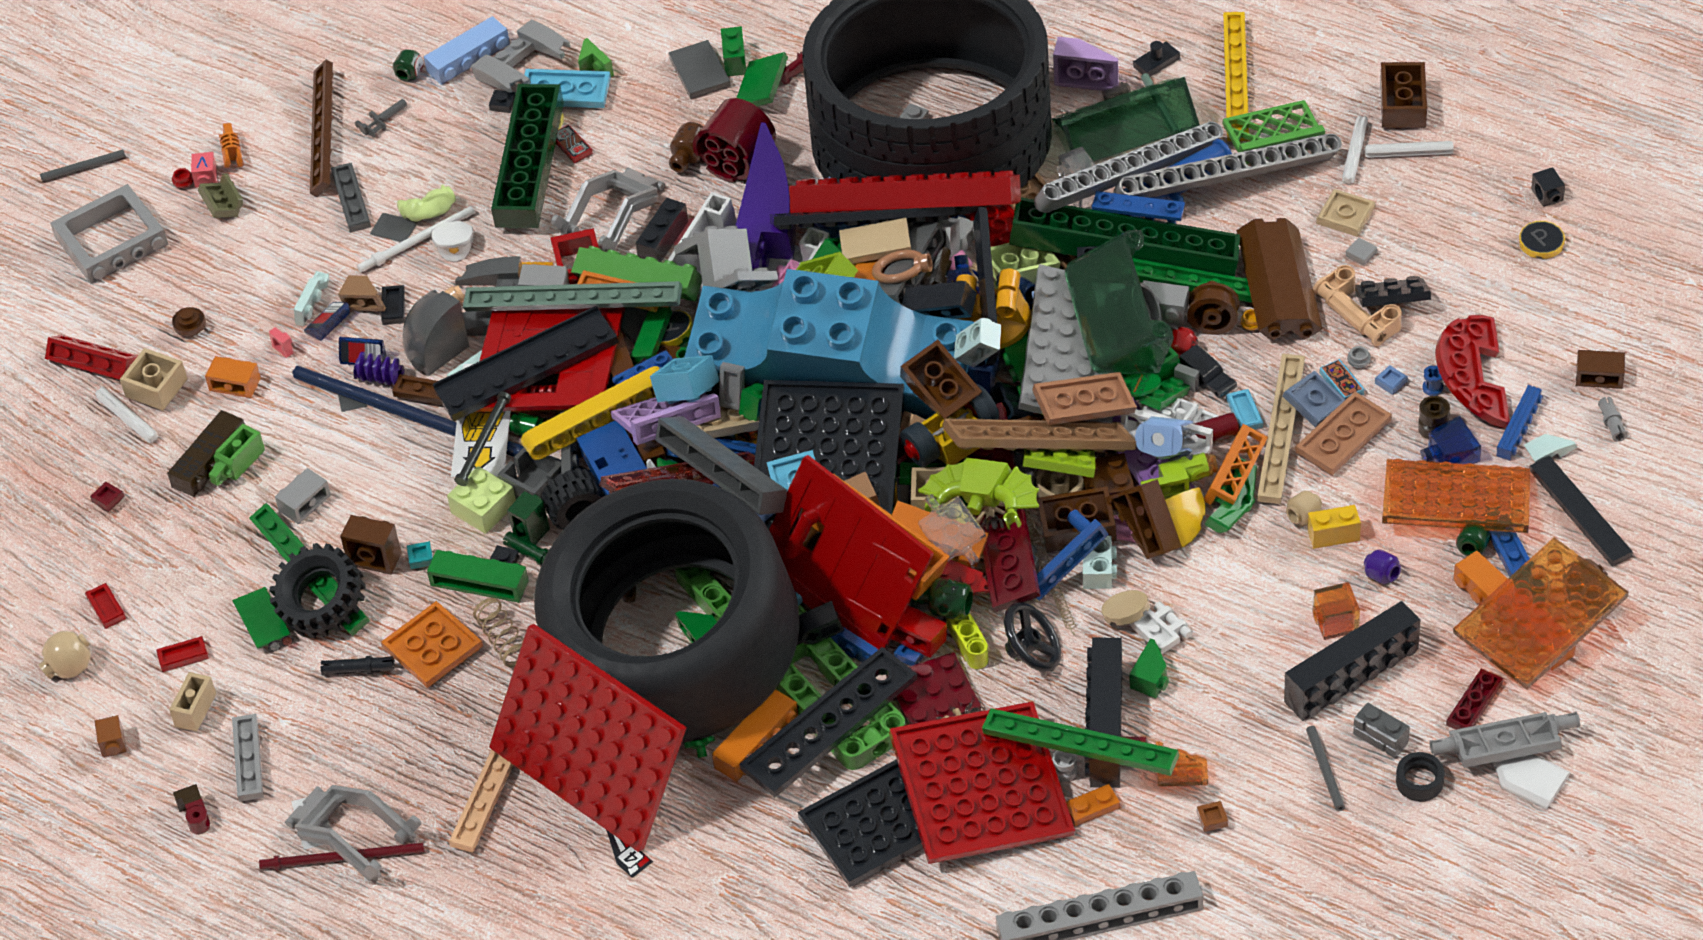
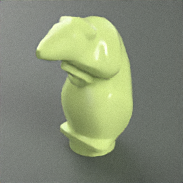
[397,184,456,222]

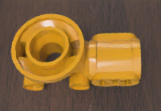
[956,268,1031,349]

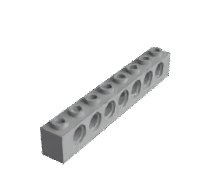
[996,871,1203,940]

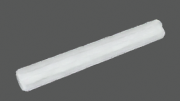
[1342,116,1368,185]
[1365,141,1454,158]
[95,387,158,443]

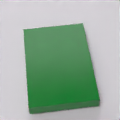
[736,52,788,107]

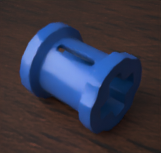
[1422,366,1444,396]

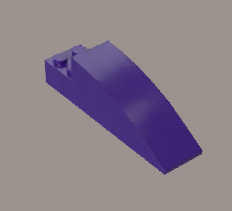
[736,123,796,291]

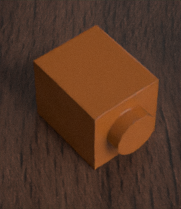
[94,715,127,757]

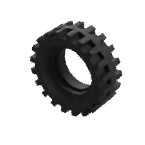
[269,543,366,638]

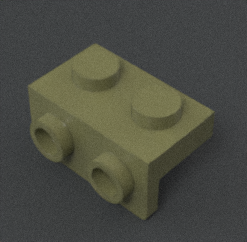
[198,173,243,218]

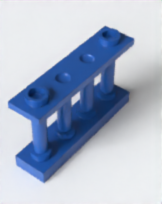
[1092,191,1185,224]

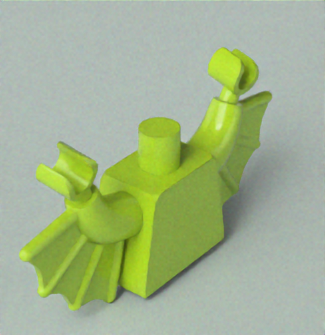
[918,458,1040,530]

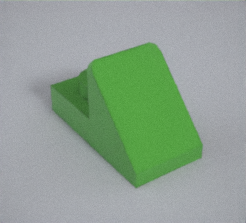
[578,38,614,77]

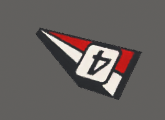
[606,830,653,878]

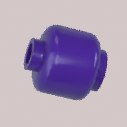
[1364,549,1401,585]

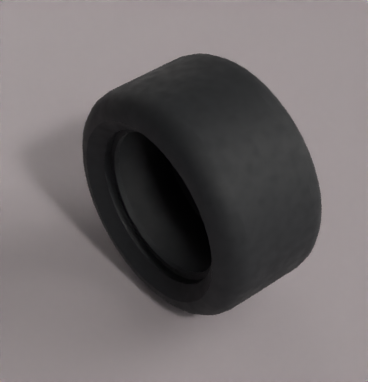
[534,479,799,743]

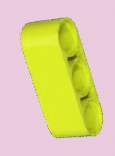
[946,613,989,669]

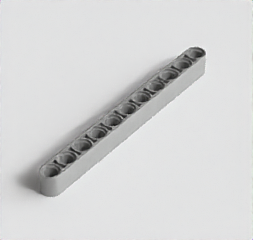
[1034,121,1223,213]
[1113,134,1342,198]

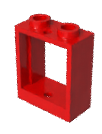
[550,228,599,284]

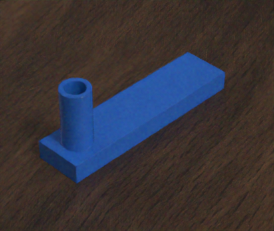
[1036,510,1109,601]

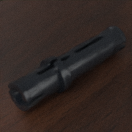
[320,655,395,676]

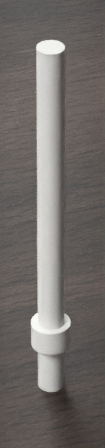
[357,206,475,273]

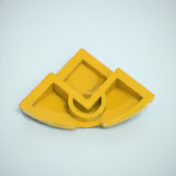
[1165,487,1205,549]

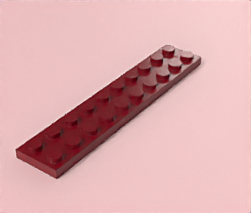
[966,402,1041,612]

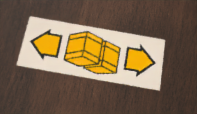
[451,364,511,477]

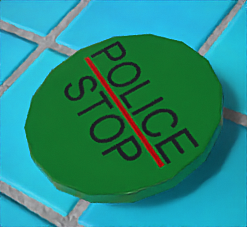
[1123,373,1161,400]

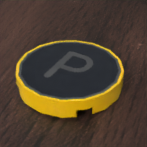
[1519,221,1565,259]
[660,310,693,346]

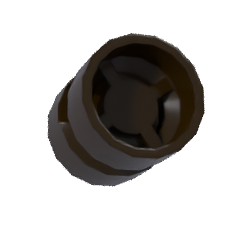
[1418,396,1450,440]

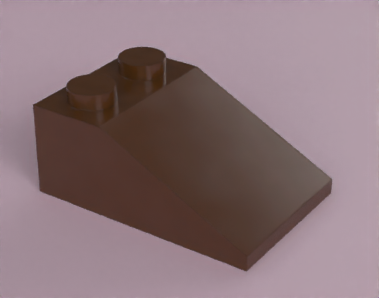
[900,339,982,419]

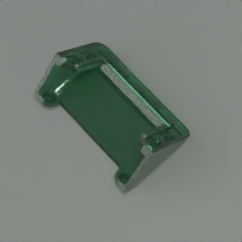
[1051,76,1200,171]
[1065,230,1174,374]

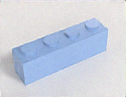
[423,16,510,85]

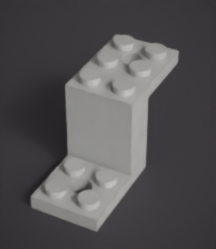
[674,226,778,292]

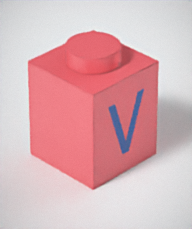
[191,152,217,188]

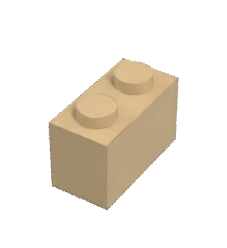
[169,672,216,732]

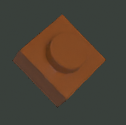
[1197,801,1228,832]

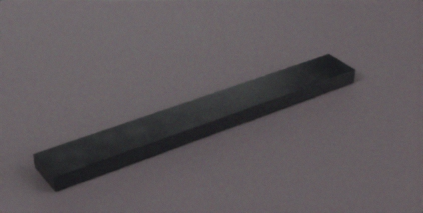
[973,207,1000,366]

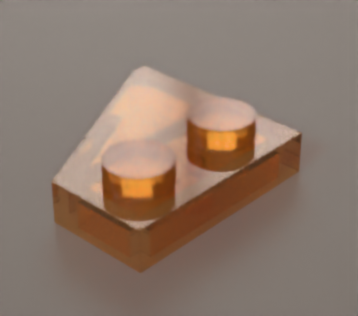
[1156,741,1208,787]

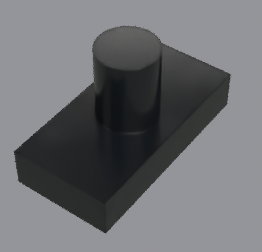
[1133,41,1180,77]

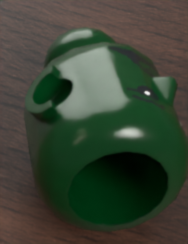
[912,578,973,620]

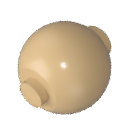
[38,631,91,679]

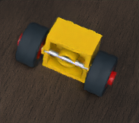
[900,384,999,467]

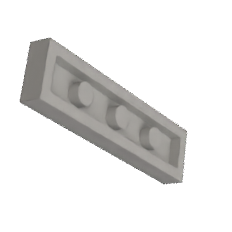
[232,714,264,802]

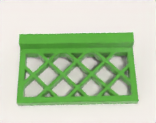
[1222,100,1325,164]

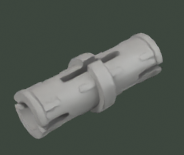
[1598,397,1627,442]

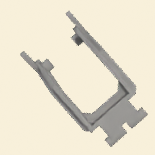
[551,167,665,252]
[285,785,422,882]

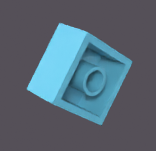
[650,355,720,404]

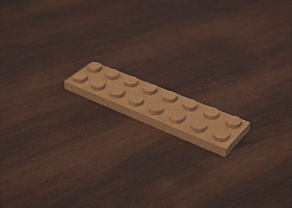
[943,419,1136,452]

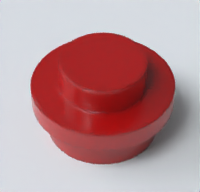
[172,168,193,188]

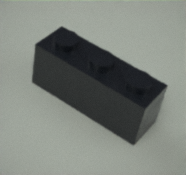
[636,197,688,262]
[902,281,977,319]

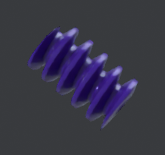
[353,352,405,386]

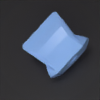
[1135,416,1193,460]

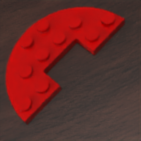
[1435,315,1510,428]

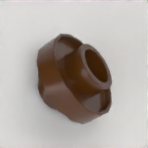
[172,307,206,337]

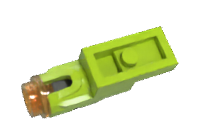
[1140,452,1218,499]

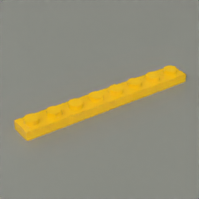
[1223,12,1249,142]

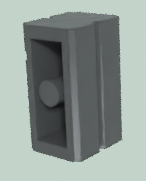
[1353,703,1410,758]

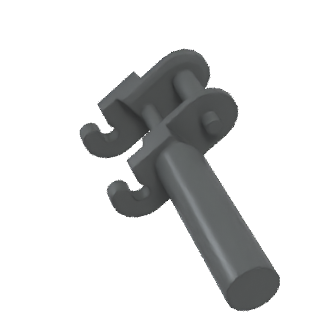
[355,99,407,138]

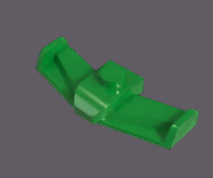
[1205,457,1257,533]

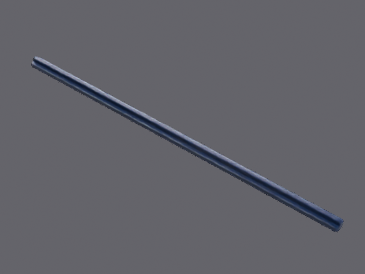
[292,365,591,472]

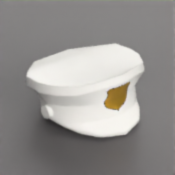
[432,221,474,262]

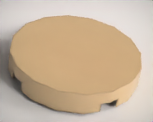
[1101,590,1150,626]

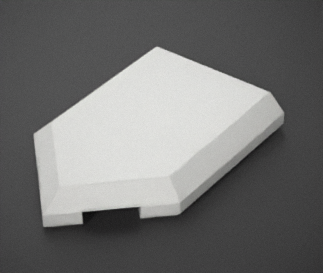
[1492,754,1571,810]

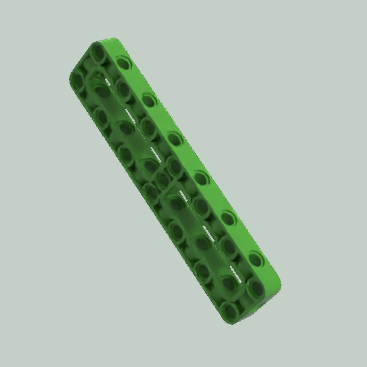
[674,567,905,770]

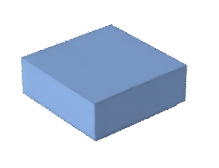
[1375,365,1408,395]

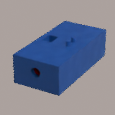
[576,421,651,496]

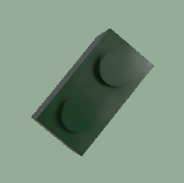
[507,491,550,545]

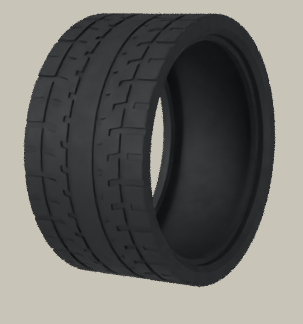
[802,0,1052,219]

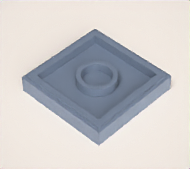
[1282,371,1346,427]

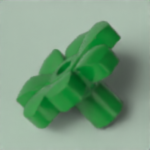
[683,736,715,758]

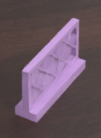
[611,393,721,445]

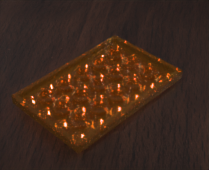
[1382,459,1530,533]
[1453,537,1629,690]

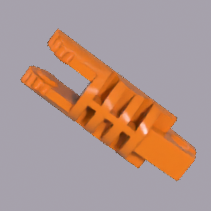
[219,123,244,168]

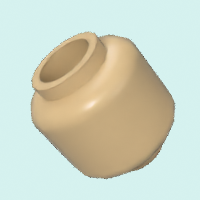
[1286,490,1322,526]

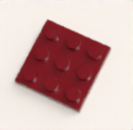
[886,652,981,725]

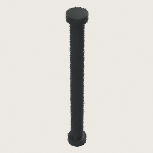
[454,391,511,486]

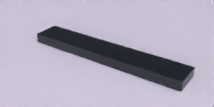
[1529,456,1633,566]

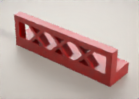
[45,335,138,380]

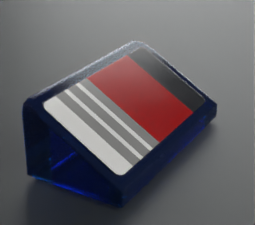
[304,302,350,341]
[339,337,387,365]

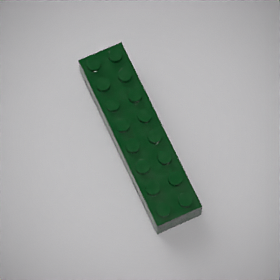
[491,84,564,228]

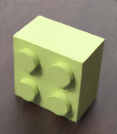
[447,466,516,534]

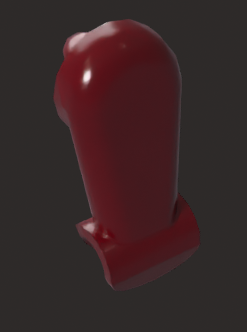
[781,51,804,85]

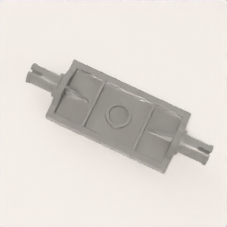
[1429,711,1580,768]

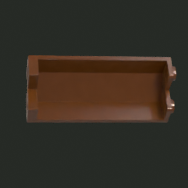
[1236,218,1322,341]

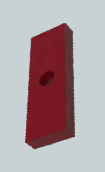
[1446,668,1503,730]

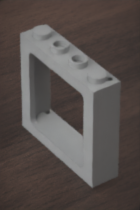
[50,184,168,284]

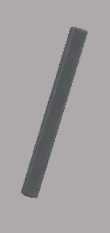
[40,149,126,182]
[1306,726,1345,811]

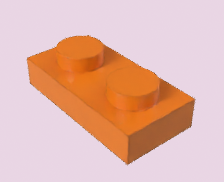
[1066,784,1120,826]

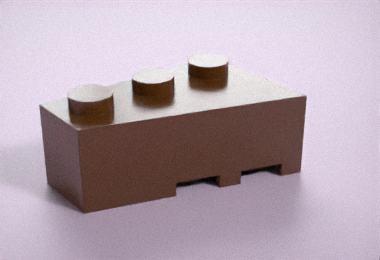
[1106,479,1182,559]

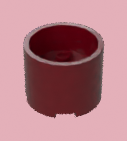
[693,98,776,183]

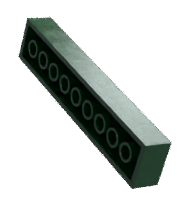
[1009,197,1240,276]

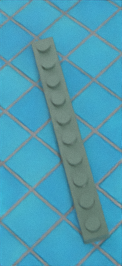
[463,281,682,312]

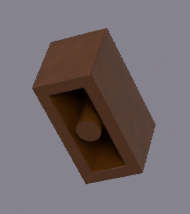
[1575,350,1625,389]

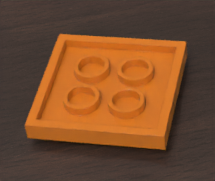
[381,601,483,688]

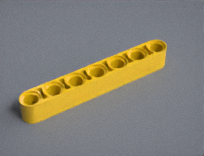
[521,366,660,460]

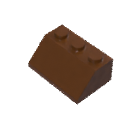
[1037,486,1117,553]

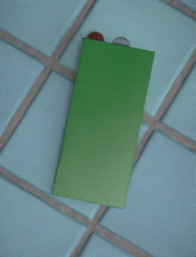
[232,587,294,652]

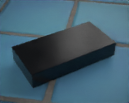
[381,285,405,325]

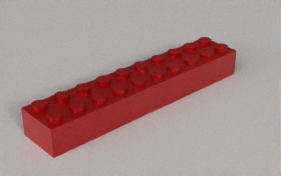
[789,170,1021,213]

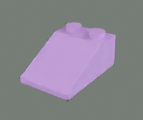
[1053,37,1119,93]

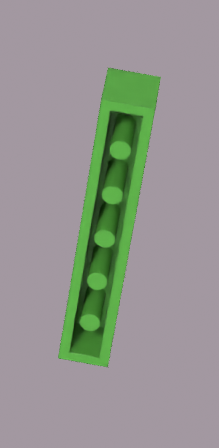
[571,246,702,301]

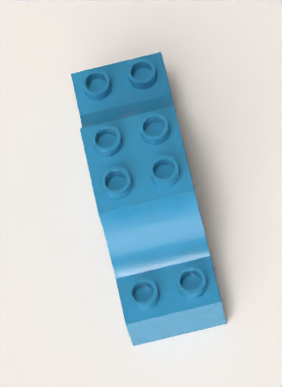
[685,269,974,419]

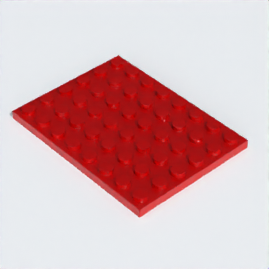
[489,624,687,852]

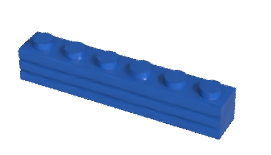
[1496,385,1543,460]

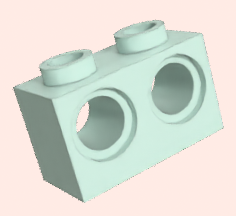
[954,318,1001,367]
[1083,536,1117,589]

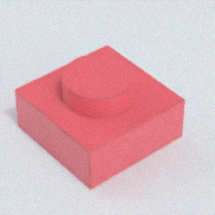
[269,327,293,358]

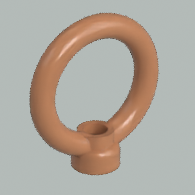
[872,250,932,284]

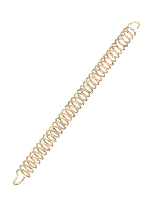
[1025,509,1076,636]

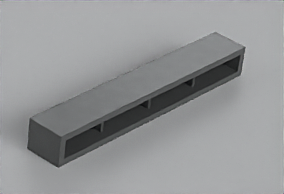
[655,416,787,515]

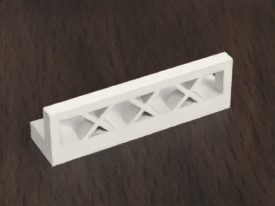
[1121,409,1213,459]

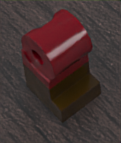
[173,784,210,835]

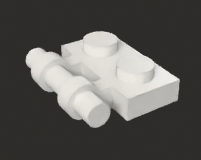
[1130,602,1193,654]

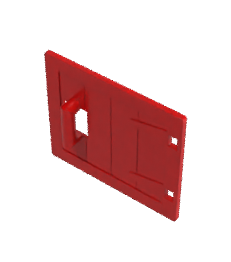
[475,307,625,412]
[769,455,934,650]

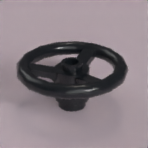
[1004,602,1061,672]

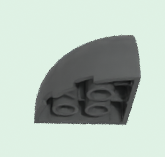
[402,290,469,376]

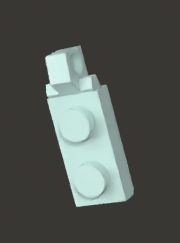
[294,271,329,326]

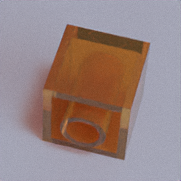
[1312,582,1360,640]

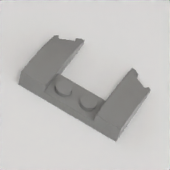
[471,19,571,93]

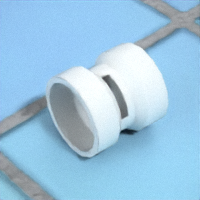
[1052,750,1077,782]

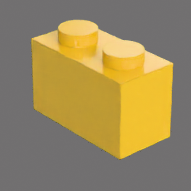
[1308,505,1361,549]

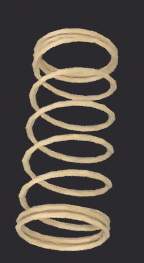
[473,598,524,668]

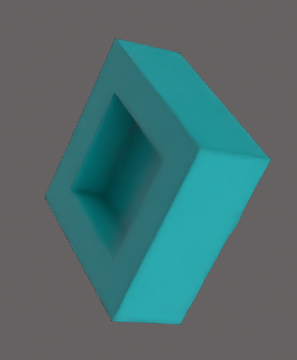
[407,541,433,569]

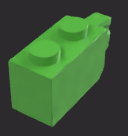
[209,423,265,486]

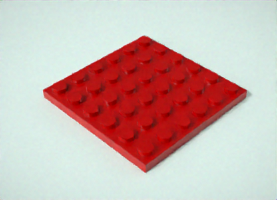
[889,701,1075,864]

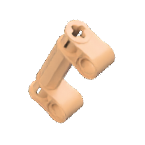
[1313,265,1402,346]

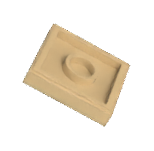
[1316,189,1376,237]

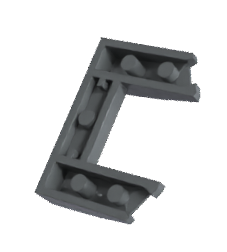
[455,256,522,336]

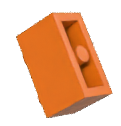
[205,356,261,398]

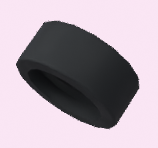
[1396,752,1445,802]

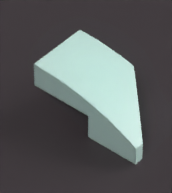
[1524,434,1577,463]

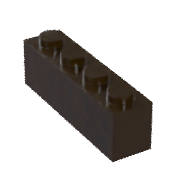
[167,410,245,497]

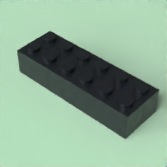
[1284,601,1421,721]
[1084,637,1123,788]

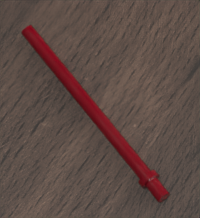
[259,843,425,871]

